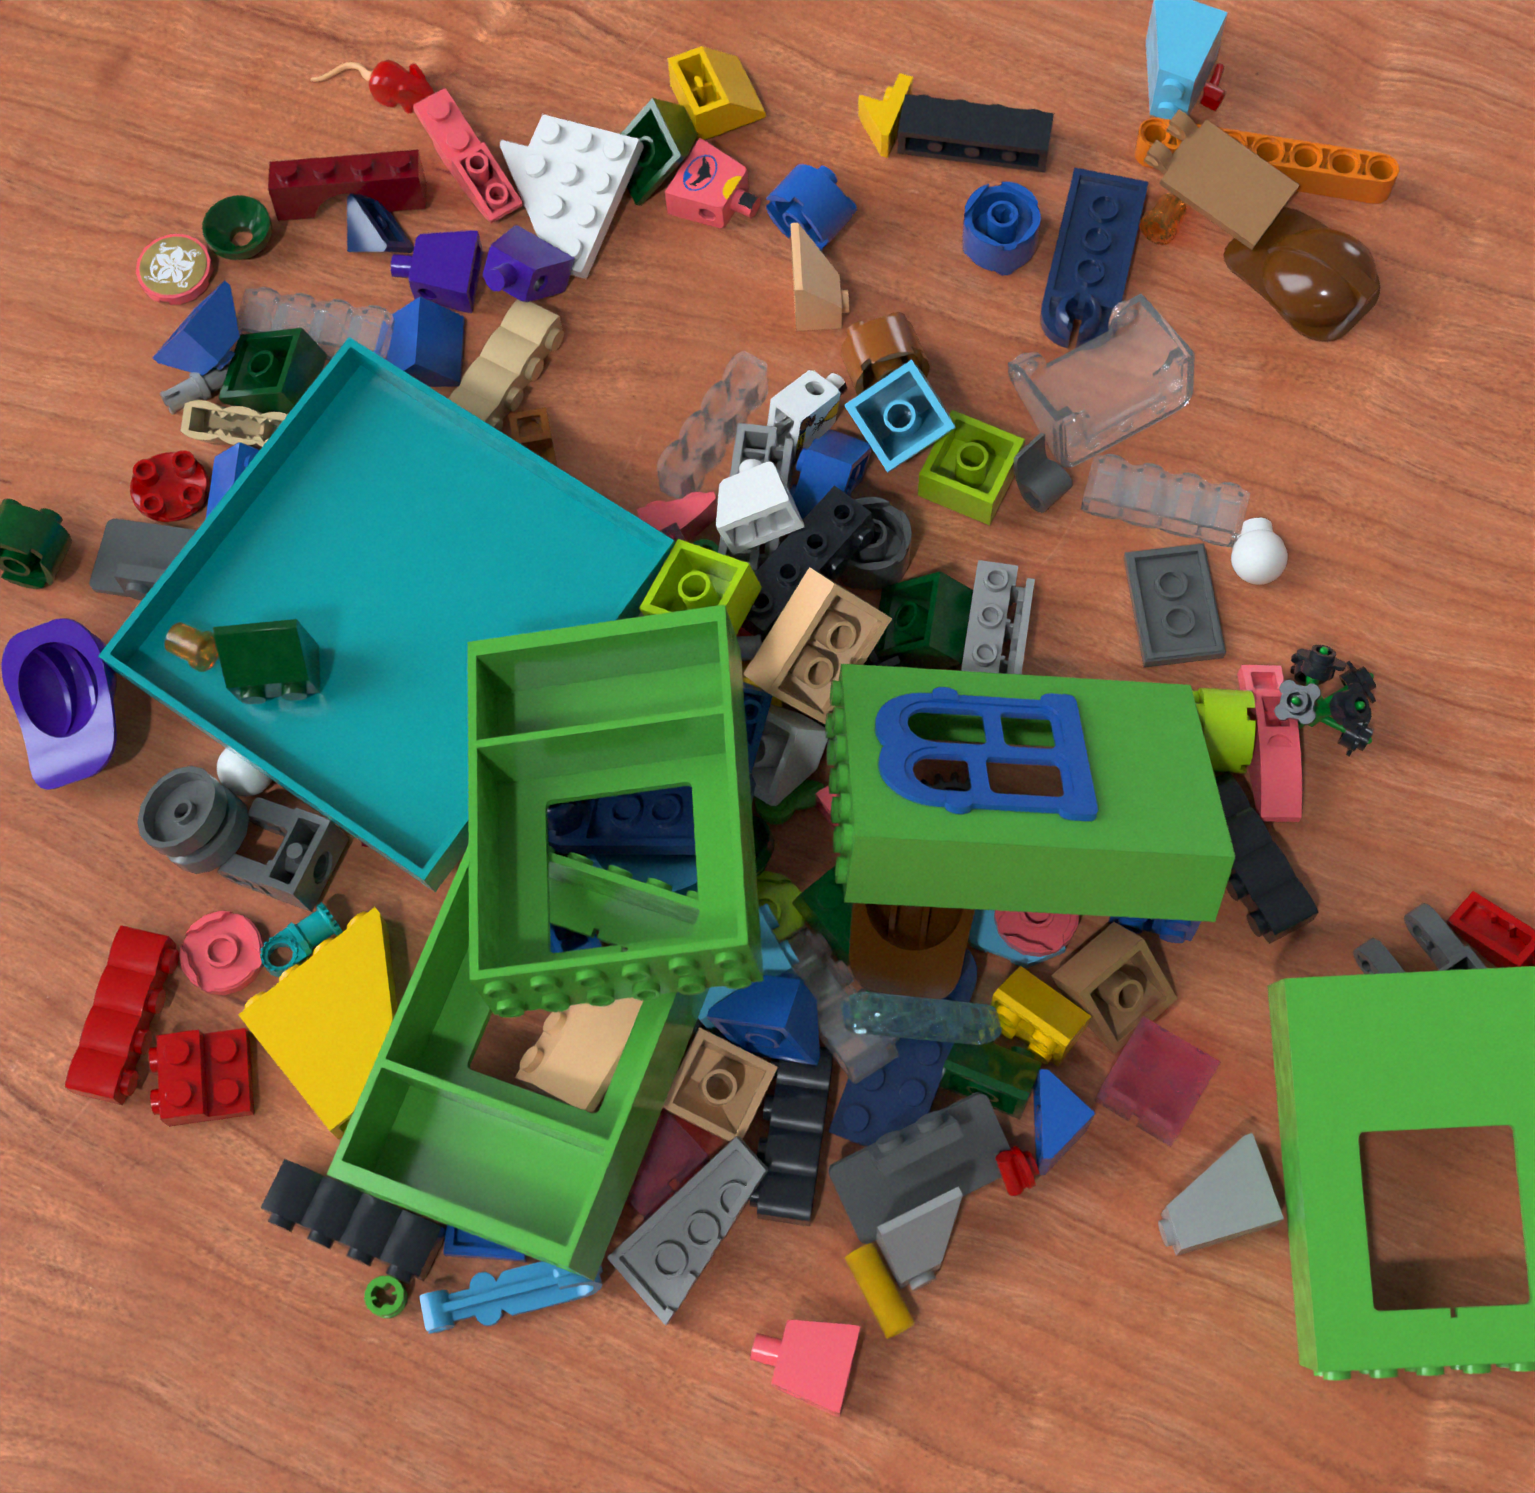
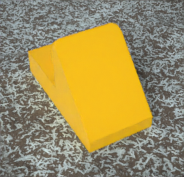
[858,73,913,158]

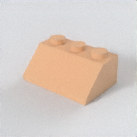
[743,567,892,724]
[515,998,643,1113]

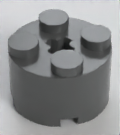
[840,497,912,590]

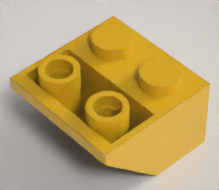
[667,46,766,141]
[988,966,1092,1067]

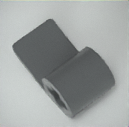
[1013,433,1073,513]

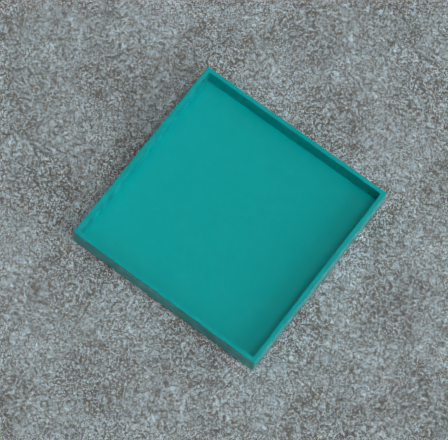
[98,337,675,893]

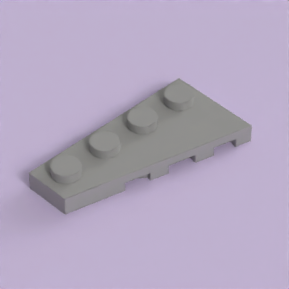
[607,1136,769,1326]

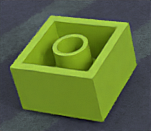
[918,410,1025,525]
[639,539,762,635]

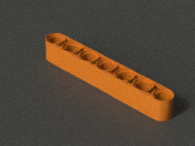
[1134,118,1400,204]

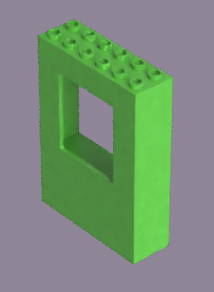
[467,605,764,1018]
[327,845,709,1281]
[1267,966,1535,1380]

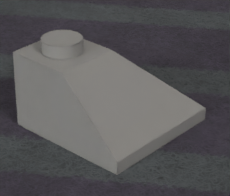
[876,1187,963,1291]

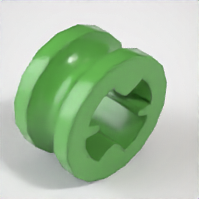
[364,1275,408,1319]

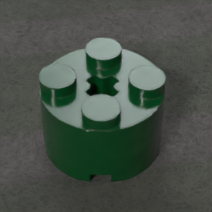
[0,498,72,589]

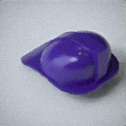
[1,618,117,790]

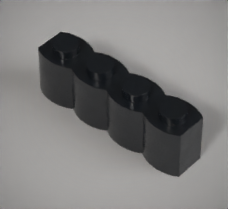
[1215,771,1318,944]
[750,1046,834,1226]
[261,1159,446,1284]

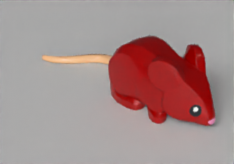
[311,60,435,114]

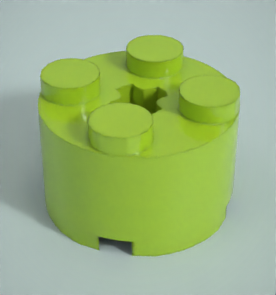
[1192,687,1256,773]

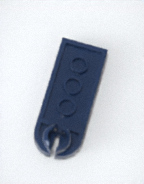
[1040,167,1149,351]
[547,774,756,855]
[828,947,977,1147]

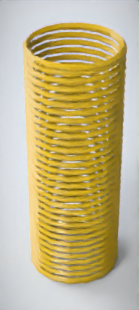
[845,1243,915,1339]

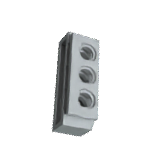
[718,423,794,573]
[961,560,1035,675]

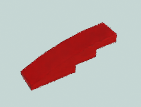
[1447,891,1535,968]

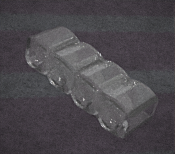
[236,287,395,360]
[657,351,769,500]
[1081,454,1251,547]
[779,925,899,1084]

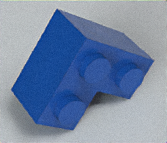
[789,429,872,520]

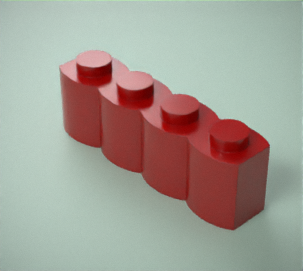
[65,925,179,1105]

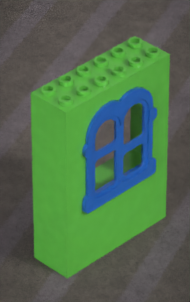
[825,664,1235,922]

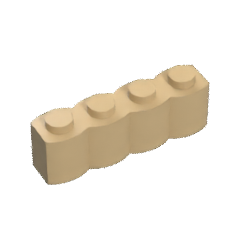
[448,299,564,432]
[181,400,288,450]

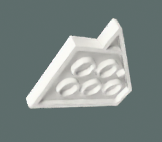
[499,114,644,279]

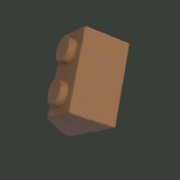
[1051,922,1177,1053]

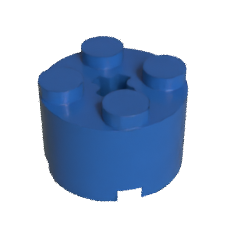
[766,164,857,251]
[962,182,1041,275]

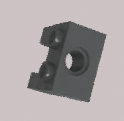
[217,798,349,912]
[1353,903,1488,974]

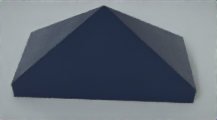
[347,194,414,253]

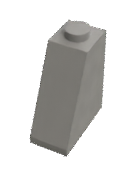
[1158,1133,1284,1256]

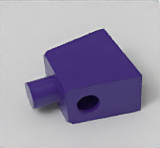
[483,225,575,302]
[391,230,483,313]

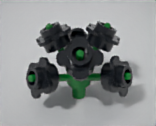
[1274,644,1376,757]

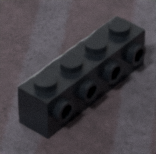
[897,94,1054,173]
[741,485,875,643]

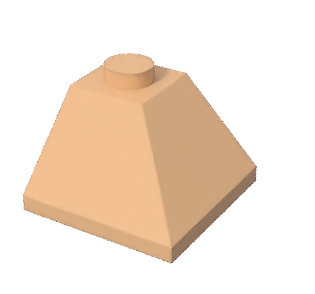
[791,223,849,331]
[663,1028,778,1142]

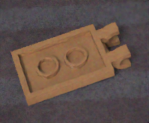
[1144,109,1299,250]

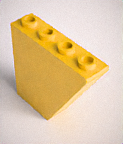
[238,907,398,1140]

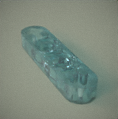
[840,992,1002,1045]

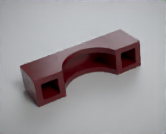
[268,149,426,221]

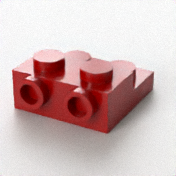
[149,1028,254,1127]

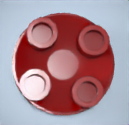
[130,450,209,522]

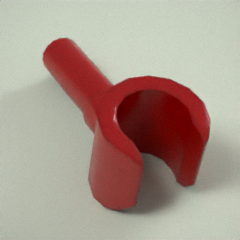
[1199,63,1226,111]

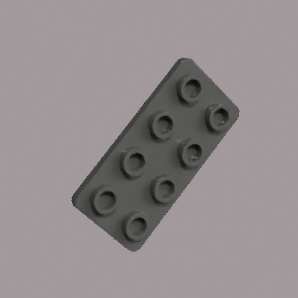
[89,519,197,600]
[828,1092,1010,1244]

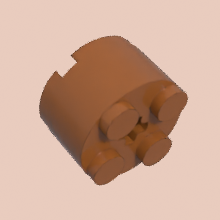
[841,312,930,396]

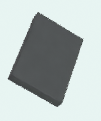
[1123,543,1226,668]

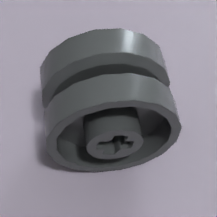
[137,766,249,874]

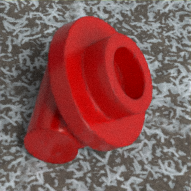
[995,1146,1040,1196]

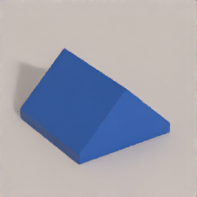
[385,297,465,387]
[1033,1069,1095,1175]

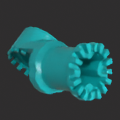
[260,902,343,978]

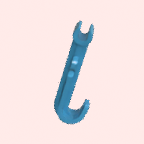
[419,1261,603,1334]

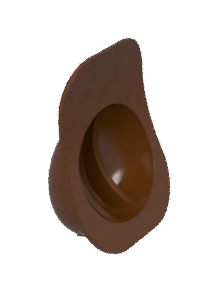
[1223,208,1380,342]
[849,903,975,1002]

